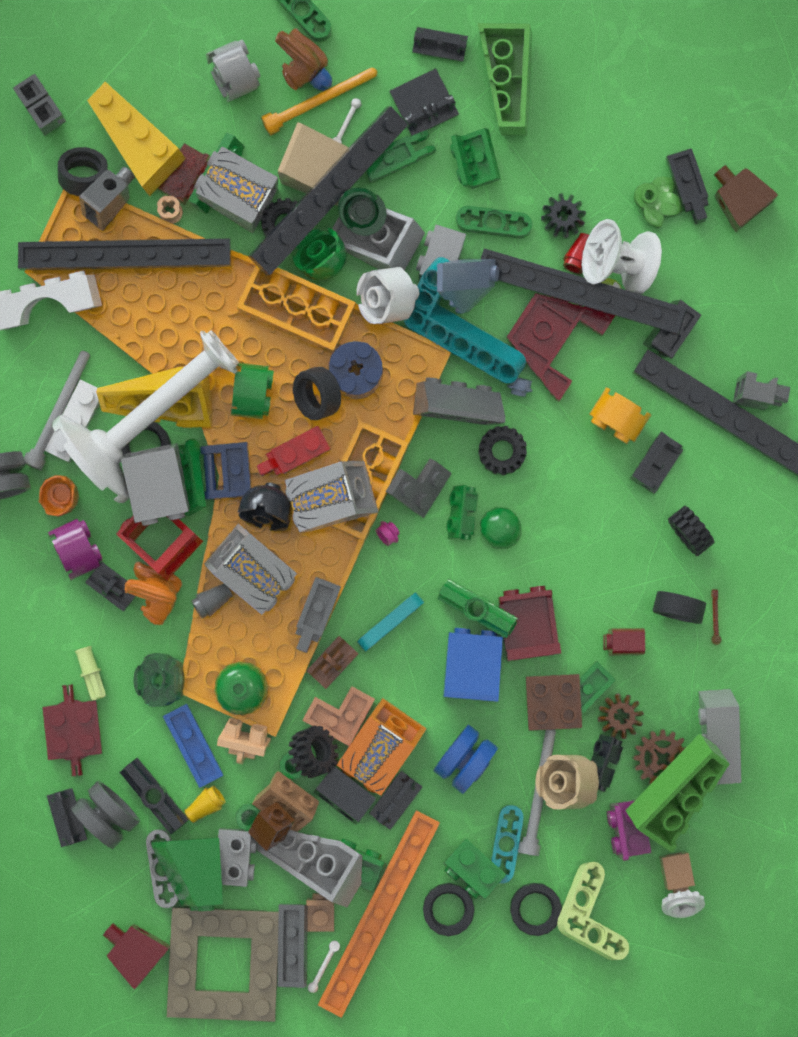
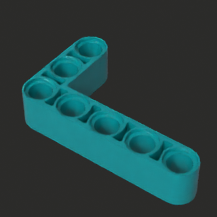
[404,257,526,383]

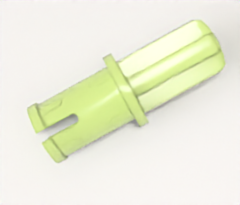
[75,646,106,700]

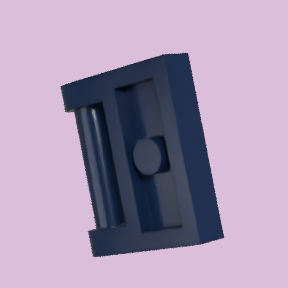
[200,442,252,500]

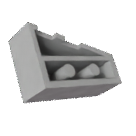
[698,689,741,785]

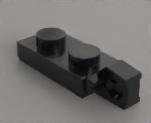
[666,148,709,224]

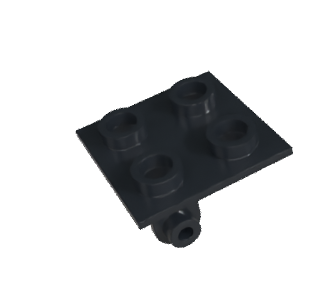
[389,68,459,136]

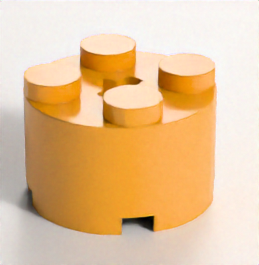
[589,387,651,444]

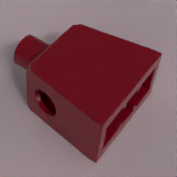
[103,923,170,989]

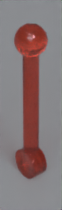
[711,589,722,645]

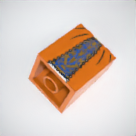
[337,699,427,796]

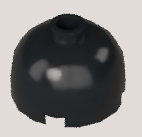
[237,483,293,531]

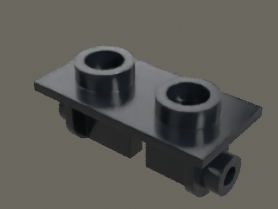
[412,27,468,62]
[591,734,624,792]
[369,770,422,830]
[47,788,87,847]

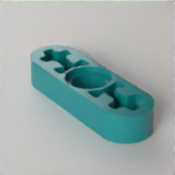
[357,592,424,652]
[491,805,523,883]

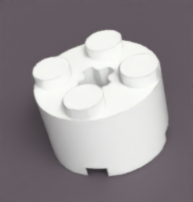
[357,267,419,324]

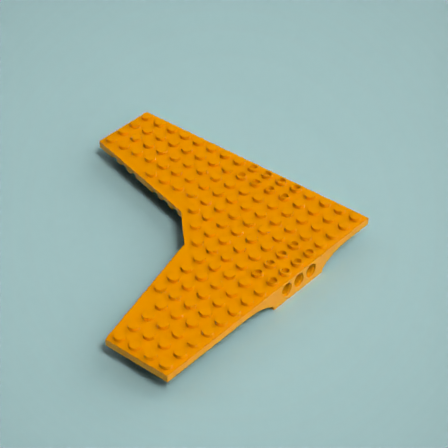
[24,190,451,737]

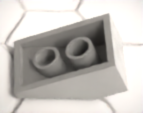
[332,209,425,271]

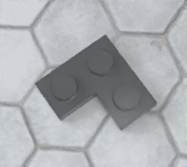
[385,459,452,518]

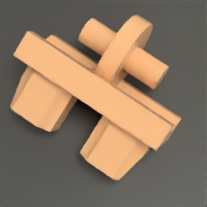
[217,718,271,764]

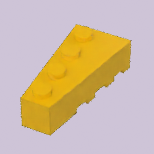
[87,82,186,196]

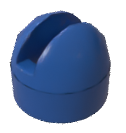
[309,68,332,91]

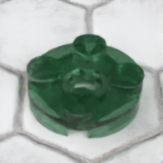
[133,653,185,707]

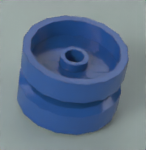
[433,724,498,794]

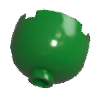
[292,227,347,281]
[214,661,269,715]

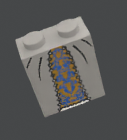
[194,147,278,233]
[285,461,378,532]
[204,523,297,615]

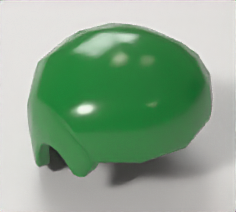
[480,507,521,549]

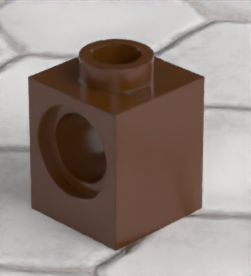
[248,802,295,851]

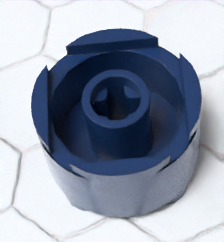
[329,341,383,399]

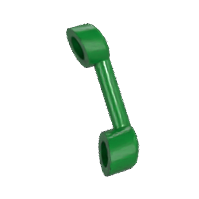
[236,752,302,831]

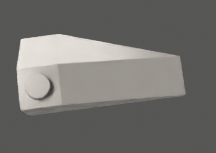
[256,830,362,907]

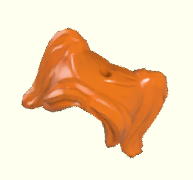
[125,562,183,625]

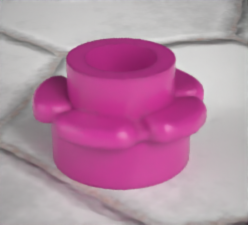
[375,521,400,546]

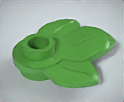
[634,176,683,228]

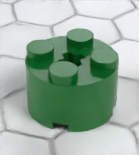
[230,362,274,419]

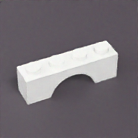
[0,271,102,330]

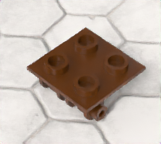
[526,674,582,731]

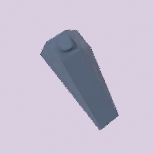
[437,259,499,314]

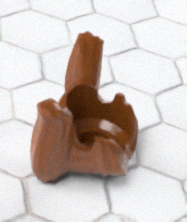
[275,28,328,91]

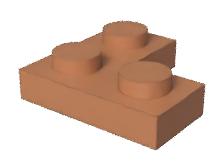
[302,686,375,746]

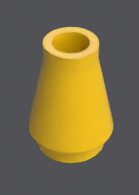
[184,786,226,823]

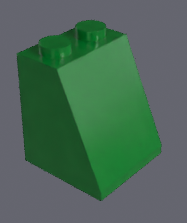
[151,838,223,911]

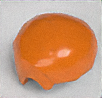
[38,475,79,517]

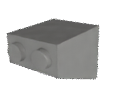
[121,443,190,526]

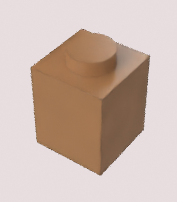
[659,851,695,894]

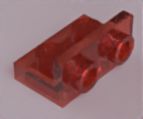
[158,143,210,205]

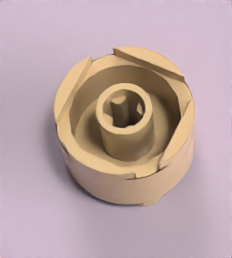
[535,755,599,810]

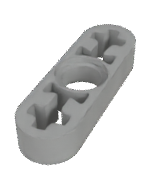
[146,829,178,908]

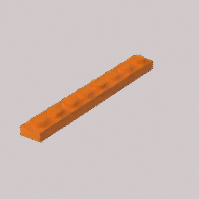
[318,810,440,1018]

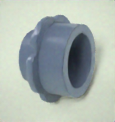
[507,377,533,396]

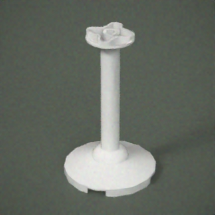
[52,330,239,503]

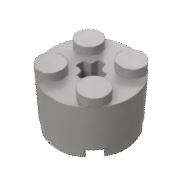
[206,40,260,102]

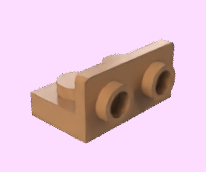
[252,771,319,832]

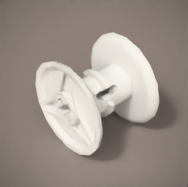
[582,219,662,294]

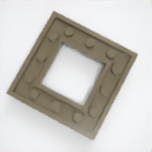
[167,907,279,1022]

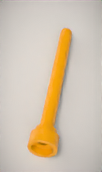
[261,68,377,136]

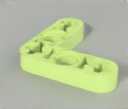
[557,862,629,960]

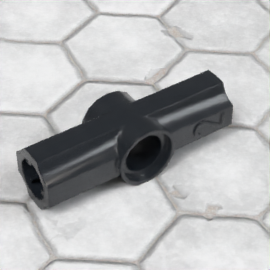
[119,757,189,834]

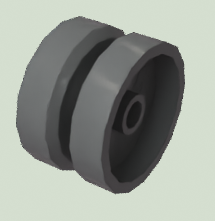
[0,451,31,500]
[71,780,140,849]

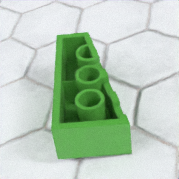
[478,23,532,136]
[625,734,730,853]

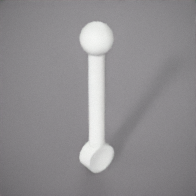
[333,98,361,144]
[308,941,340,993]

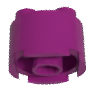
[48,519,103,580]

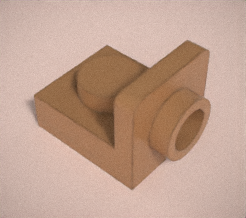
[306,893,334,932]

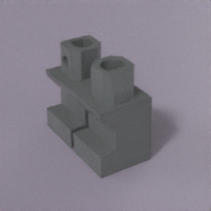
[13,74,66,136]
[733,371,790,410]

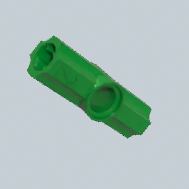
[438,579,519,639]

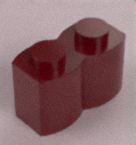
[603,628,645,656]

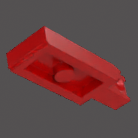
[256,426,331,476]

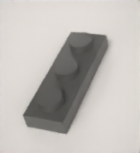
[278,904,308,988]

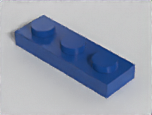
[163,704,224,788]

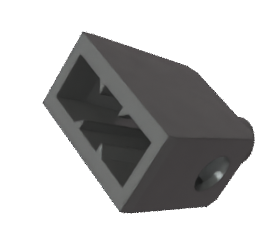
[79,167,135,231]

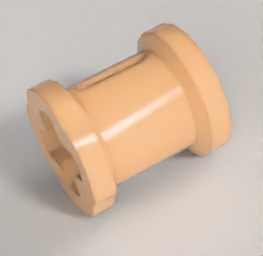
[157,196,183,224]

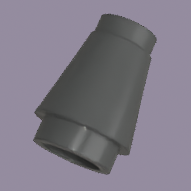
[191,583,233,619]

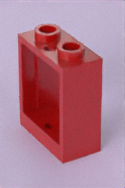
[116,516,203,581]

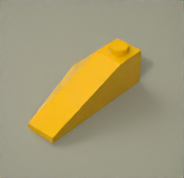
[96,367,212,428]

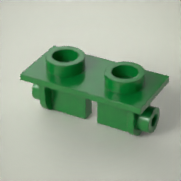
[446,485,478,541]

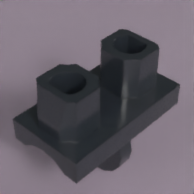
[85,561,136,612]

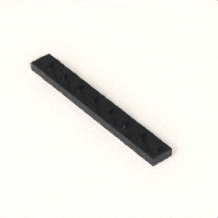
[248,106,408,276]
[18,238,231,270]
[481,248,687,335]
[633,349,798,476]

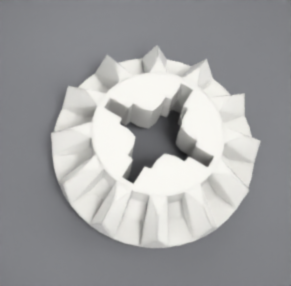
[661,890,705,918]

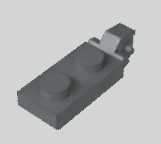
[295,577,341,653]

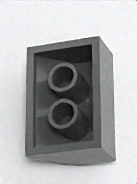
[413,378,506,426]

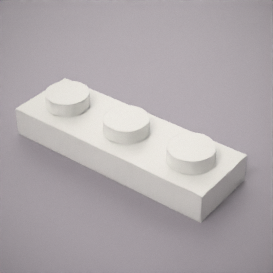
[45,380,99,463]

